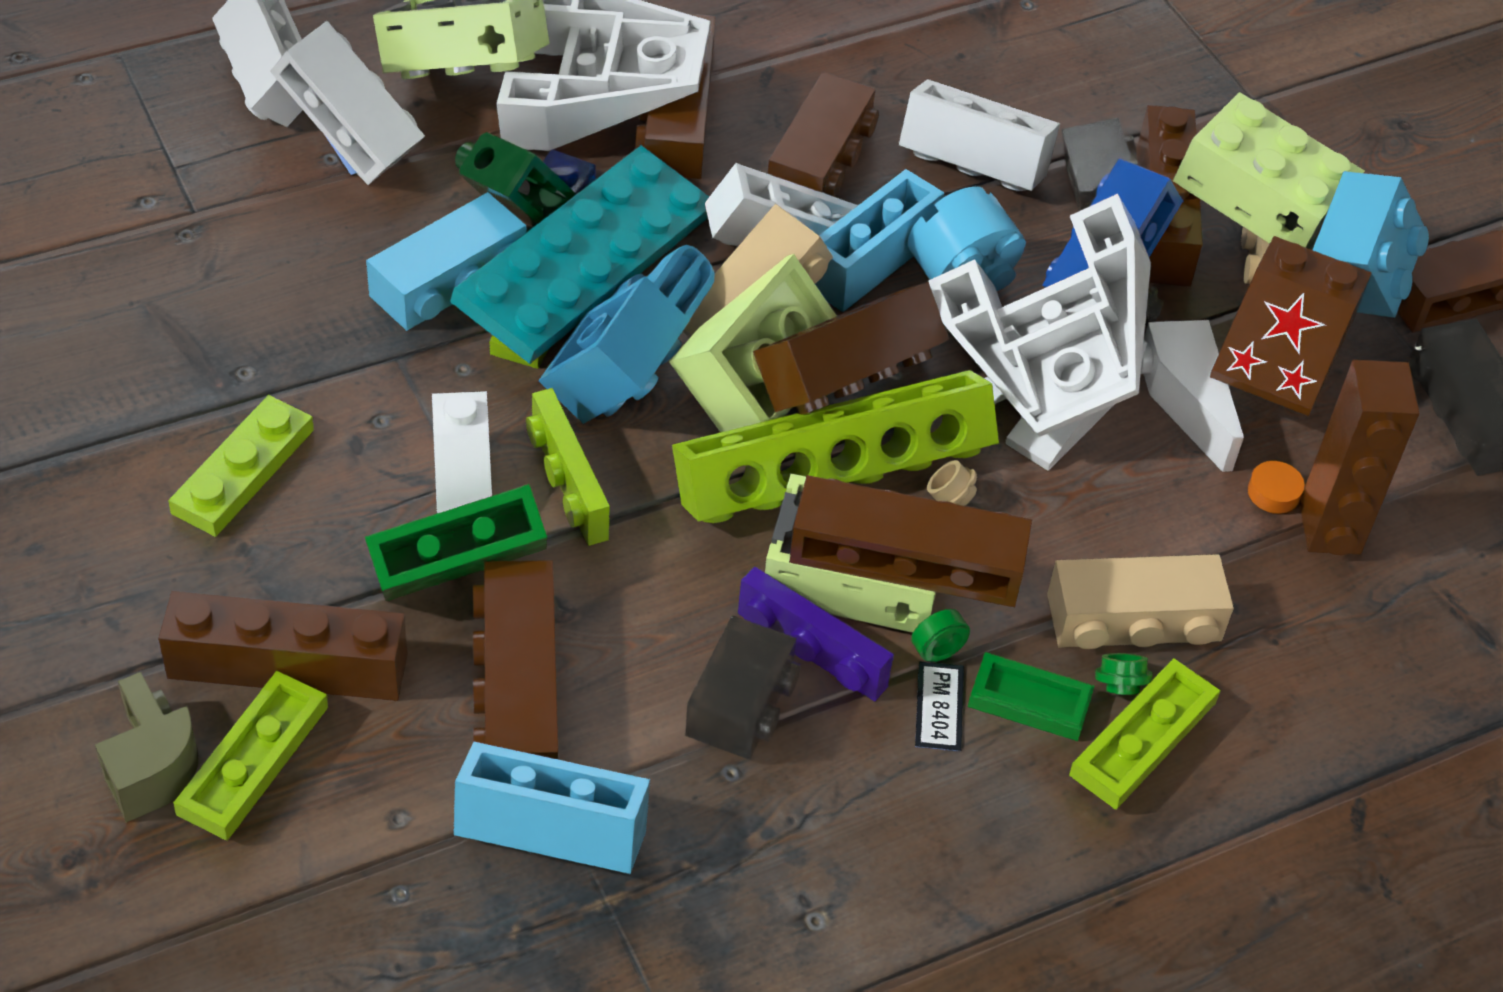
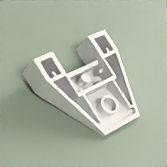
[497,0,711,151]
[929,194,1151,437]

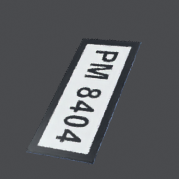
[915,661,964,751]

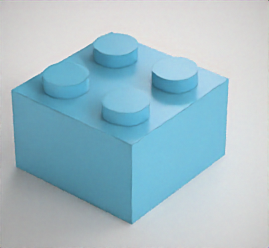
[1313,171,1429,318]

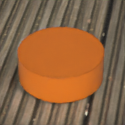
[1247,461,1305,514]

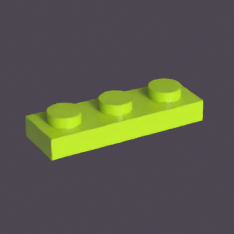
[526,388,610,546]
[168,395,314,537]
[1069,658,1221,810]
[173,671,328,841]

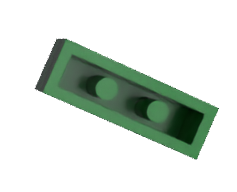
[365,484,547,601]

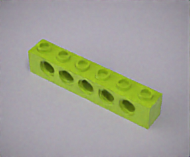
[672,370,999,523]

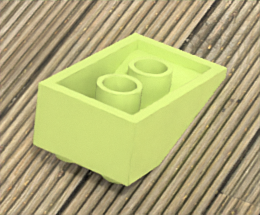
[669,254,837,432]

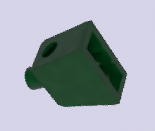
[455,132,577,227]

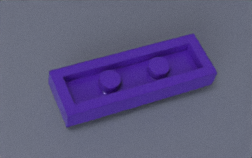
[738,566,894,702]

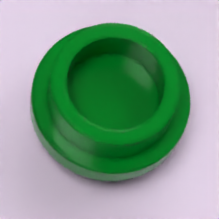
[1095,653,1153,695]

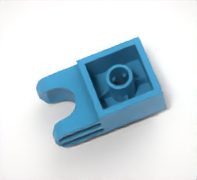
[538,245,715,424]

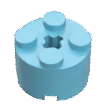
[908,186,1026,291]

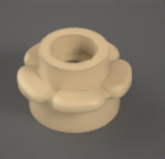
[927,460,977,506]

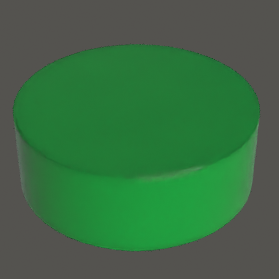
[911,609,970,662]

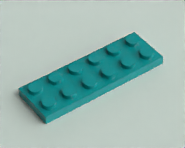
[450,145,709,364]

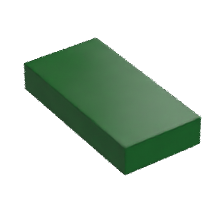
[968,652,1095,741]

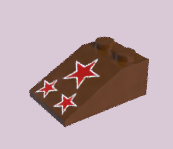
[1210,236,1372,416]

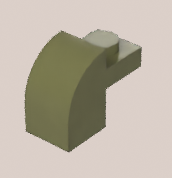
[95,672,198,823]

